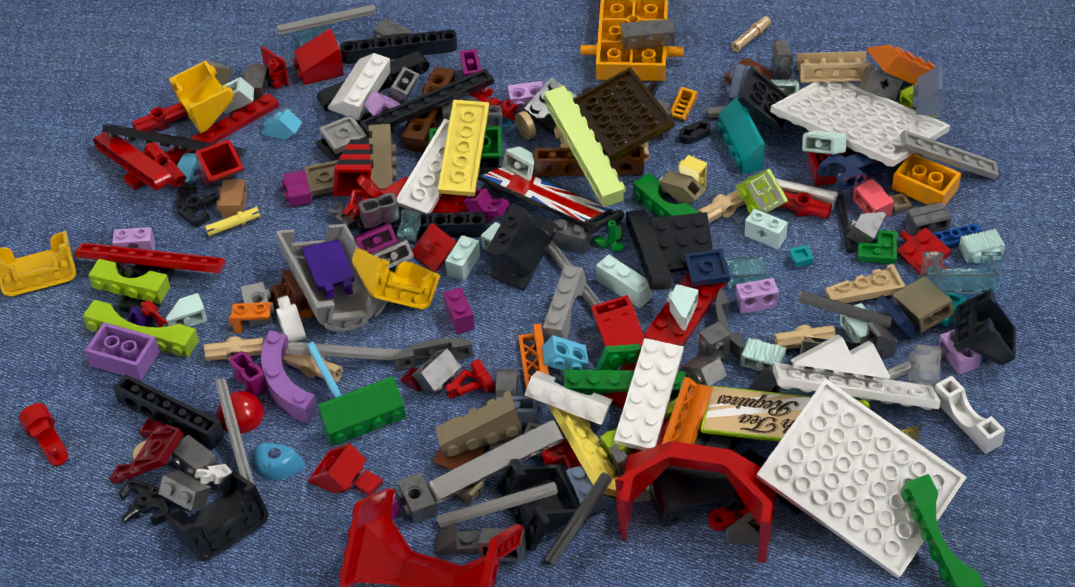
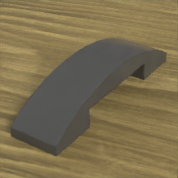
[715,289,744,360]
[394,338,473,372]

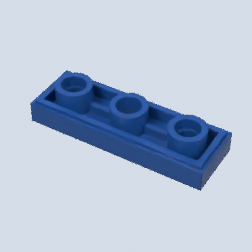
[932,223,983,249]

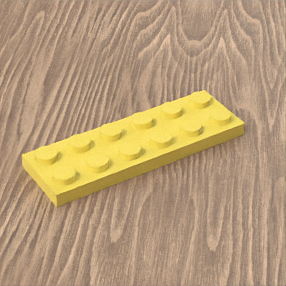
[438,100,489,196]
[547,404,619,497]

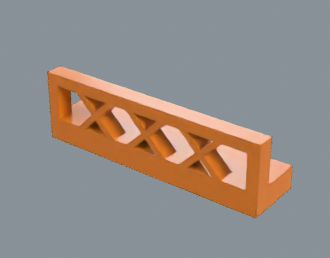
[518,324,549,389]
[662,377,713,444]

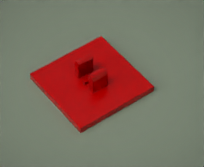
[412,223,457,273]

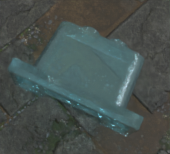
[920,252,1002,293]

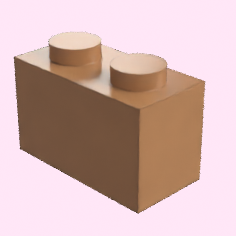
[217,179,247,218]

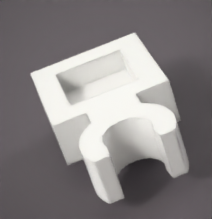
[195,464,232,484]

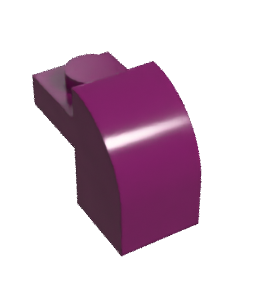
[463,188,510,223]

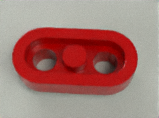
[708,506,750,531]

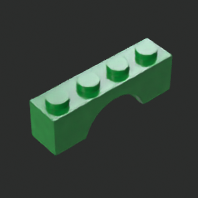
[632,173,698,217]

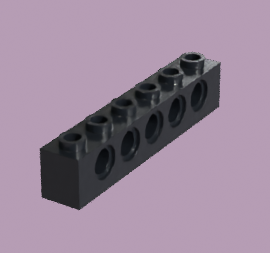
[113,374,224,450]

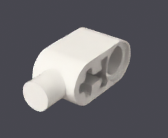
[276,295,306,342]

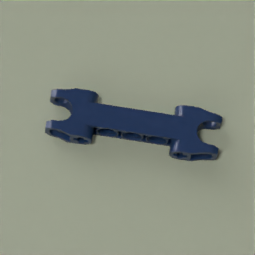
[817,152,923,191]

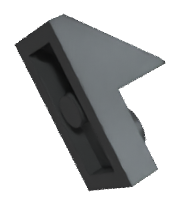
[726,512,760,546]
[436,523,479,555]

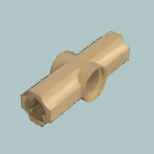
[697,190,745,223]
[774,325,836,350]
[204,336,264,361]
[283,349,343,382]

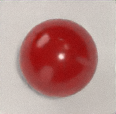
[216,391,264,434]

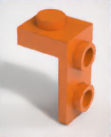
[229,302,271,333]

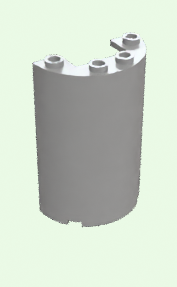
[275,224,387,332]

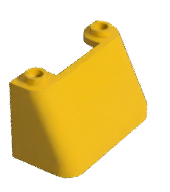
[169,60,235,133]
[0,231,76,296]
[352,248,440,309]

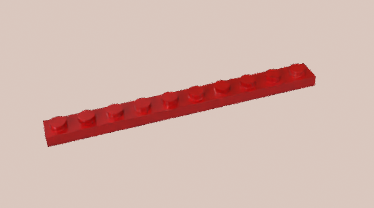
[123,93,279,191]

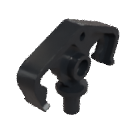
[176,184,218,227]
[119,479,169,526]

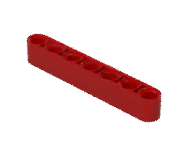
[93,132,173,191]

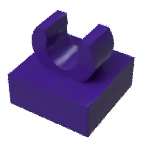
[127,306,152,327]

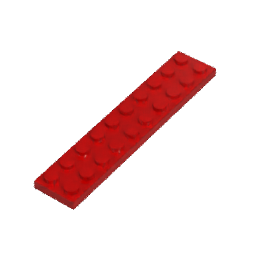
[602,273,727,409]

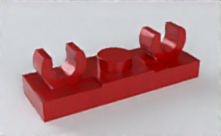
[469,87,518,121]

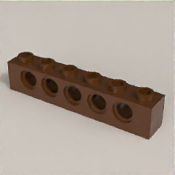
[402,67,455,153]
[534,146,644,177]

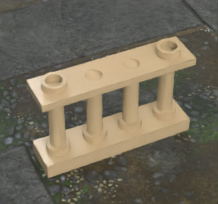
[796,51,872,82]

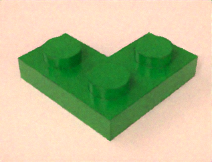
[858,230,897,264]
[595,344,642,370]

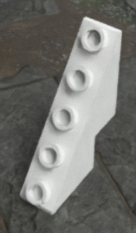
[791,335,890,381]

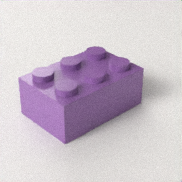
[85,322,160,380]

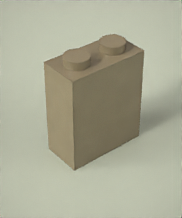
[892,276,954,333]

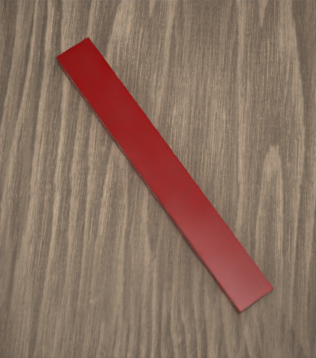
[75,243,225,274]

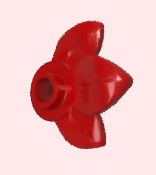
[140,300,168,327]

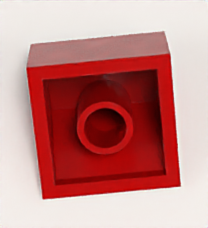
[307,443,367,493]

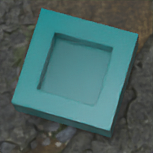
[789,245,814,268]

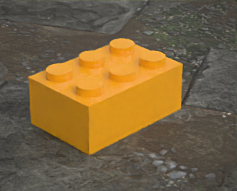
[892,153,961,206]

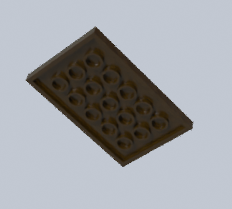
[573,67,675,161]

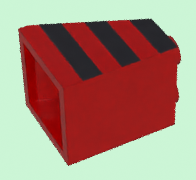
[196,139,244,188]
[333,139,371,196]

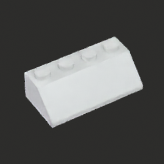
[328,53,390,121]

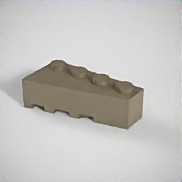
[368,124,397,190]
[435,390,523,458]

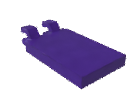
[302,239,354,300]

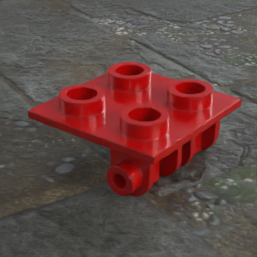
[260,46,289,89]

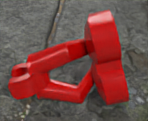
[343,173,385,219]
[445,359,496,399]

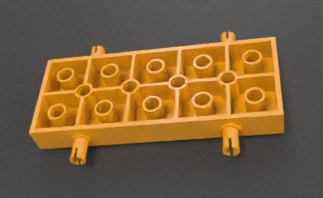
[580,0,684,81]

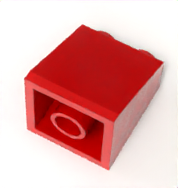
[292,29,344,85]

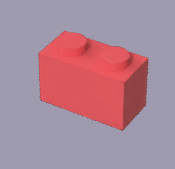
[853,179,894,218]

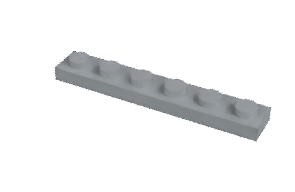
[900,130,999,180]

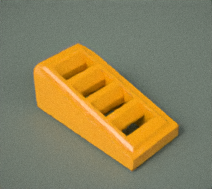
[670,87,698,121]

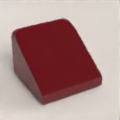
[400,368,422,392]

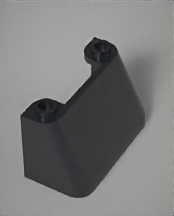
[649,448,745,527]
[164,471,268,561]

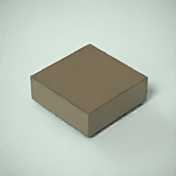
[890,193,912,214]

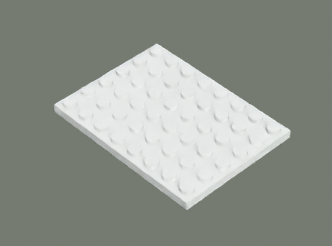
[770,81,950,167]
[755,378,966,579]

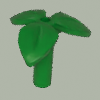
[593,220,624,251]

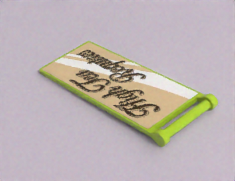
[701,386,870,442]

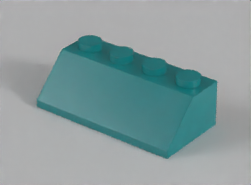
[716,97,765,175]

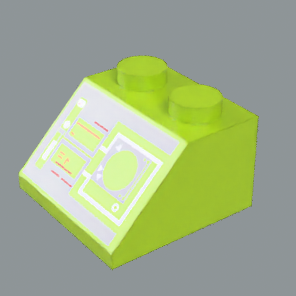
[736,168,788,214]

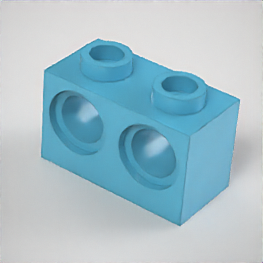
[542,335,589,371]

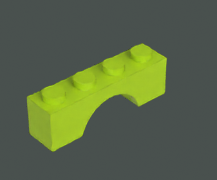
[88,259,171,304]

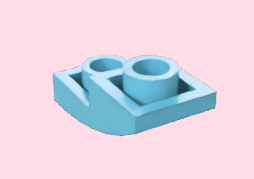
[177,153,198,185]

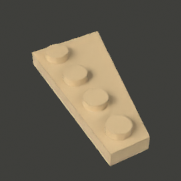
[825,264,906,303]

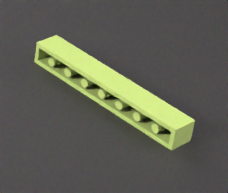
[544,86,625,208]

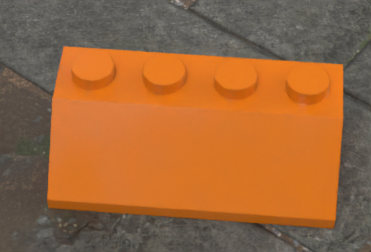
[867,45,936,85]

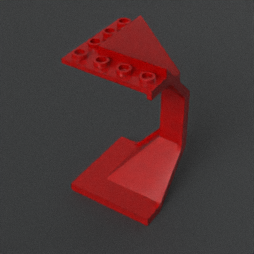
[615,441,777,563]
[339,488,524,587]

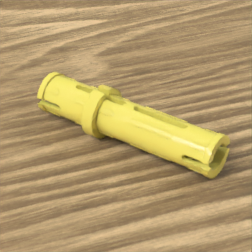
[205,206,261,237]

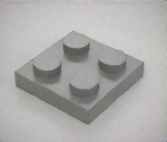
[319,115,367,154]

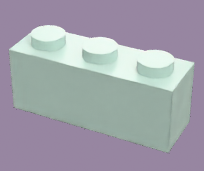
[596,255,652,309]

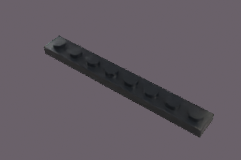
[360,69,494,136]
[102,124,246,159]

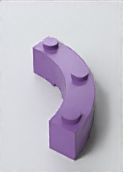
[261,330,317,424]

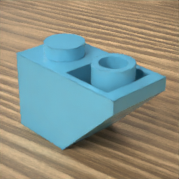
[261,108,302,140]

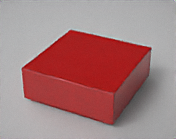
[353,469,383,496]

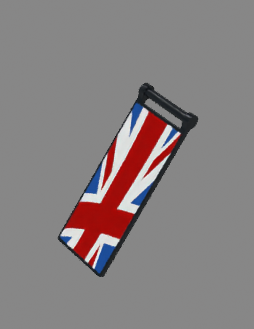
[478,166,625,234]

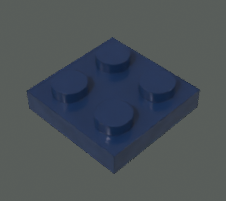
[684,249,730,287]
[877,295,918,340]

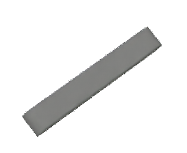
[427,420,564,504]

